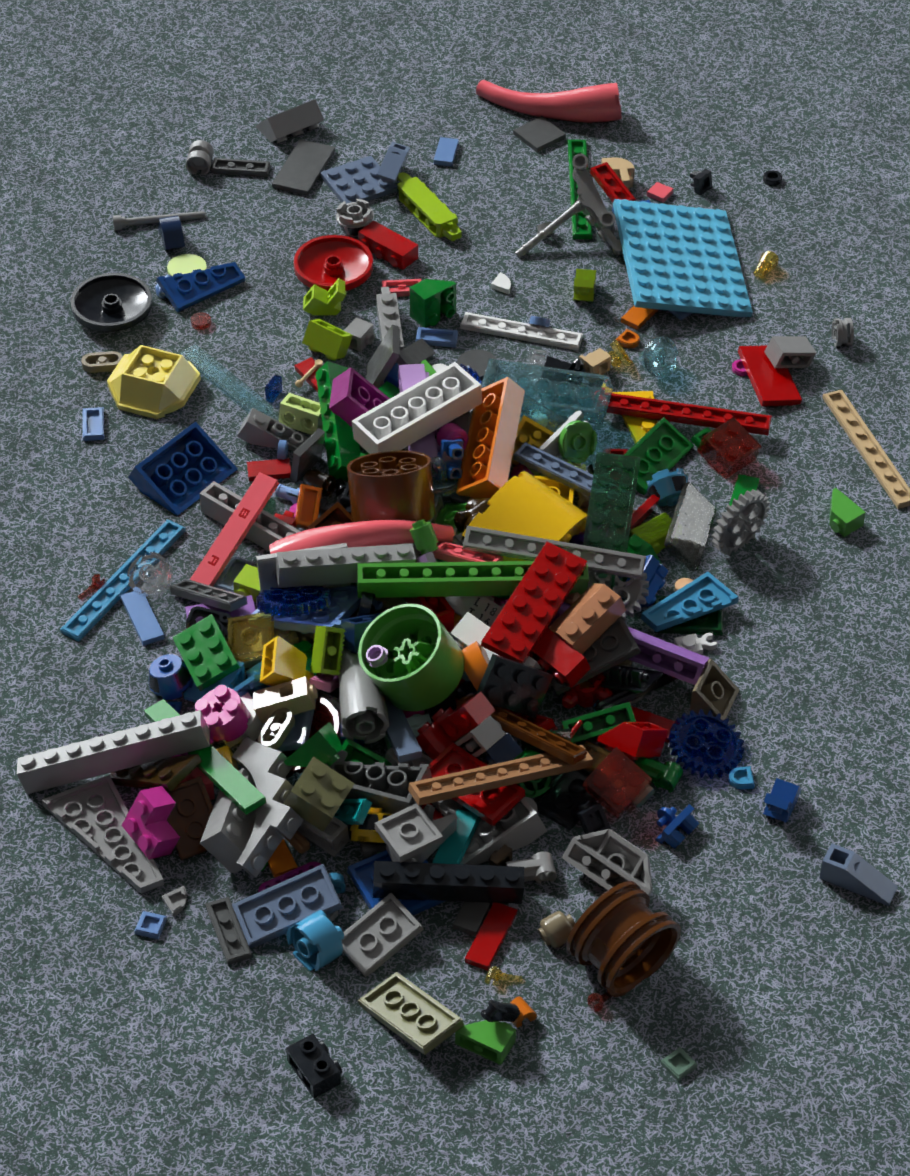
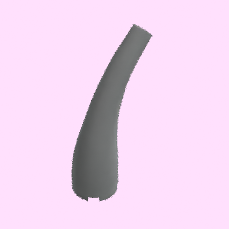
[296,631,389,744]

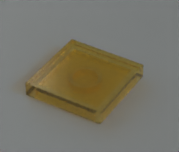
[228,611,274,662]

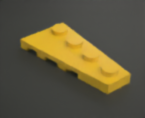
[612,391,658,444]

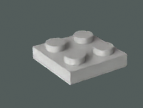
[375,803,443,863]

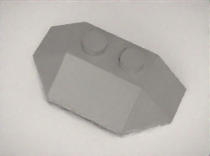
[562,829,653,896]

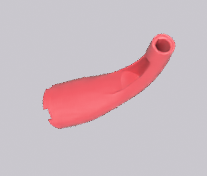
[476,80,622,123]
[269,520,454,554]

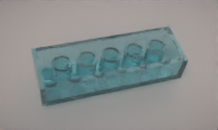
[481,358,613,425]

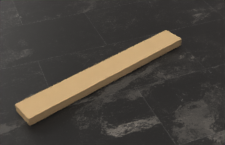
[823,390,910,509]

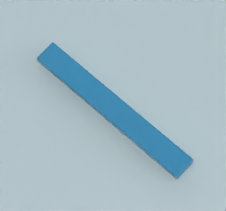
[60,519,186,642]

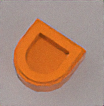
[615,329,640,349]

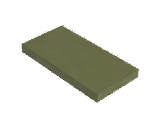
[358,972,464,1055]

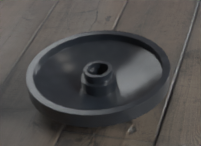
[71,273,152,332]

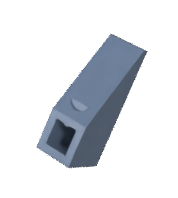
[376,142,410,183]
[819,843,898,906]

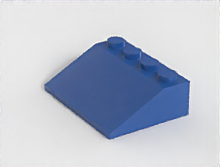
[128,422,238,516]

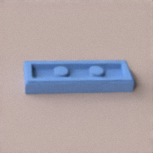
[120,589,165,646]

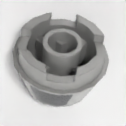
[336,199,374,237]

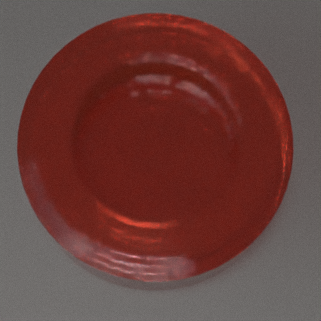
[191,312,211,330]

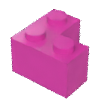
[122,786,180,859]

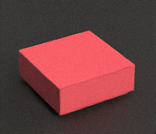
[647,182,673,203]

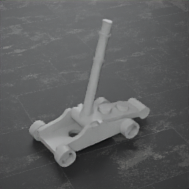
[515,154,623,258]

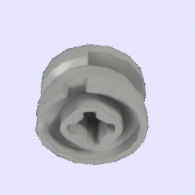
[832,318,854,347]

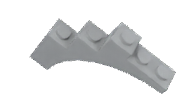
[232,738,304,878]

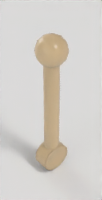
[295,359,323,388]

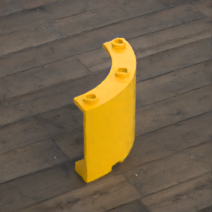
[462,471,590,561]

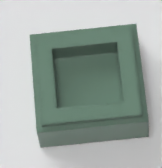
[660,1047,698,1081]

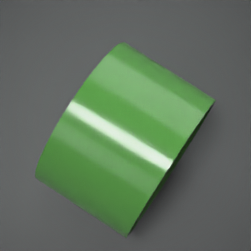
[358,604,464,711]

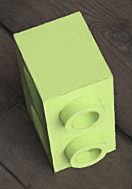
[279,393,323,435]

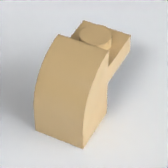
[601,157,635,190]

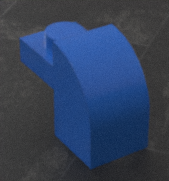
[763,778,802,822]

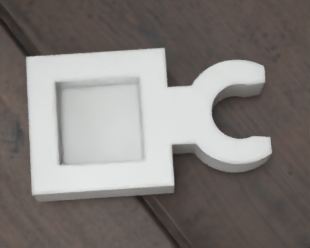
[674,633,717,655]

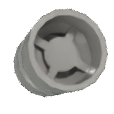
[186,140,214,175]

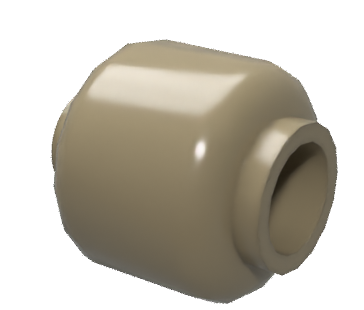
[538,911,576,948]

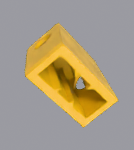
[260,636,314,686]

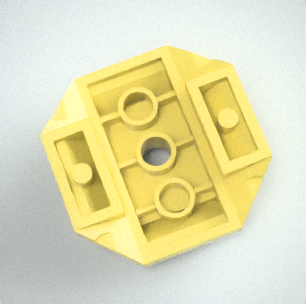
[107,345,201,419]

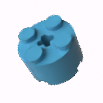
[287,910,344,971]

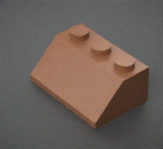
[548,583,626,654]

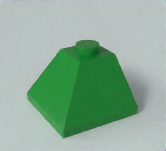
[284,722,343,767]

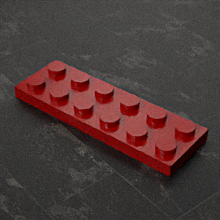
[481,542,587,664]

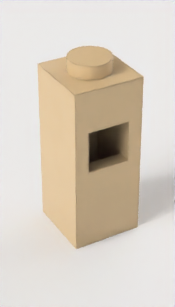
[253,677,318,724]

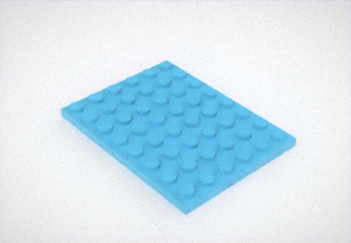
[613,199,753,317]

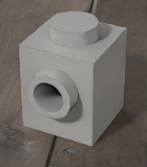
[344,317,375,352]

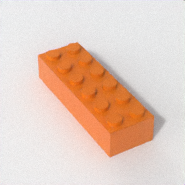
[456,377,525,499]

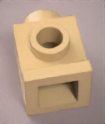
[579,348,611,381]

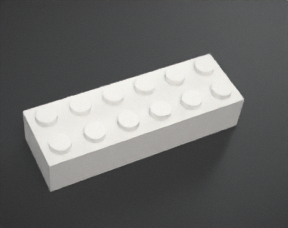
[352,362,482,454]

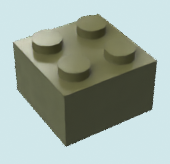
[283,757,355,831]

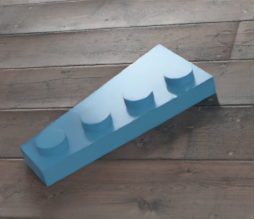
[641,572,739,632]

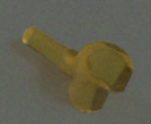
[485,966,522,986]

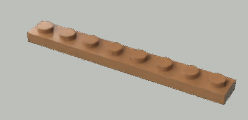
[408,745,594,806]

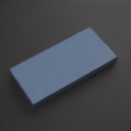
[232,864,343,948]

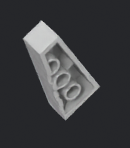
[200,768,257,873]

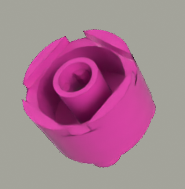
[195,685,251,742]

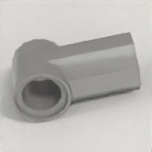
[506,851,557,884]

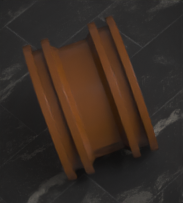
[566,881,681,997]

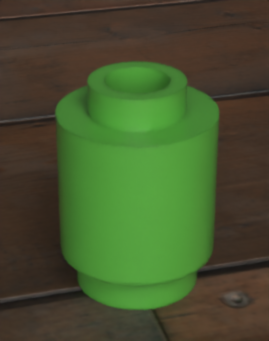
[409,519,438,555]

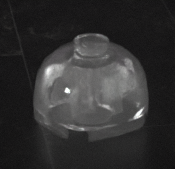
[127,552,173,598]

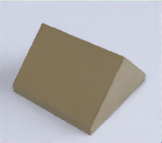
[690,658,739,723]

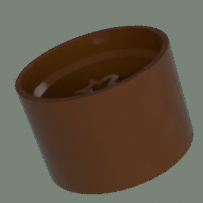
[347,451,436,522]

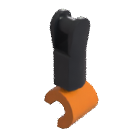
[480,996,537,1028]

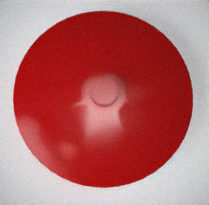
[294,235,373,291]

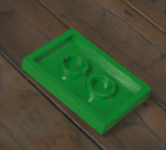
[172,614,241,691]

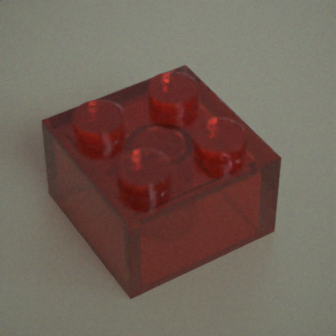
[697,417,762,479]
[582,747,652,819]

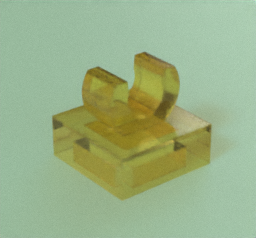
[608,340,633,367]

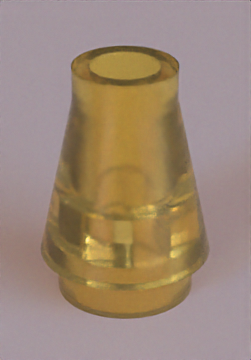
[753,251,779,279]

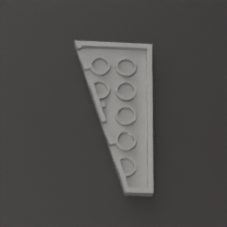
[42,775,164,894]

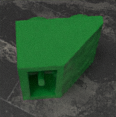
[409,279,456,328]

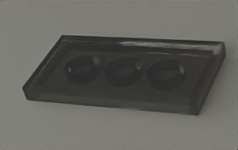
[664,482,717,572]

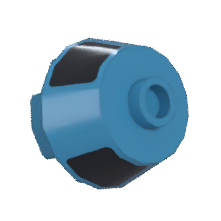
[646,467,688,506]

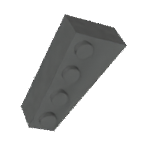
[330,761,433,814]

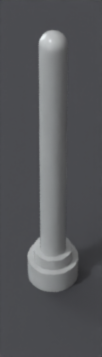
[113,211,206,231]

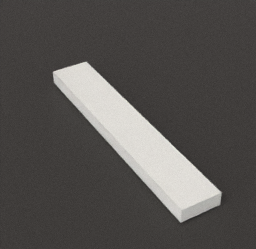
[460,312,583,350]

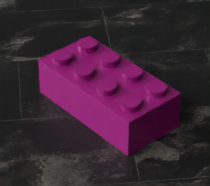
[329,367,390,427]

